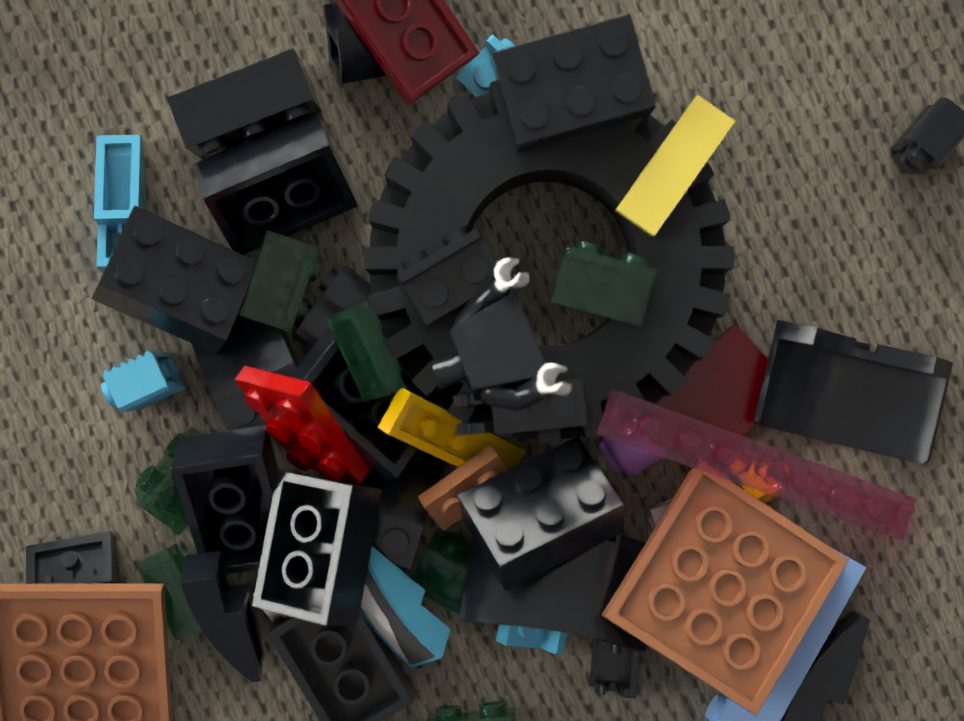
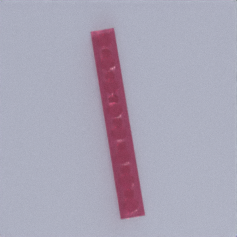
[596,390,916,541]

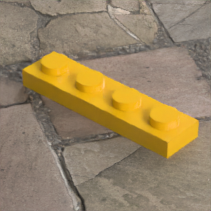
[378,387,526,469]

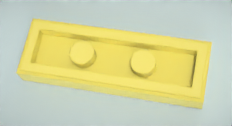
[615,94,735,237]

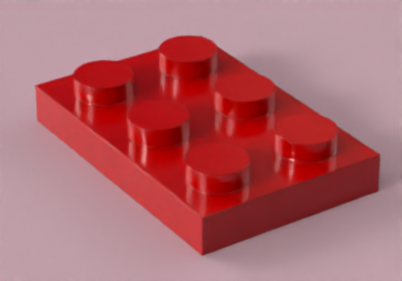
[234,366,370,484]

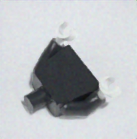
[430,258,571,411]

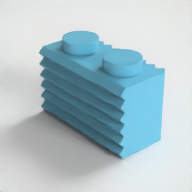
[101,351,186,412]

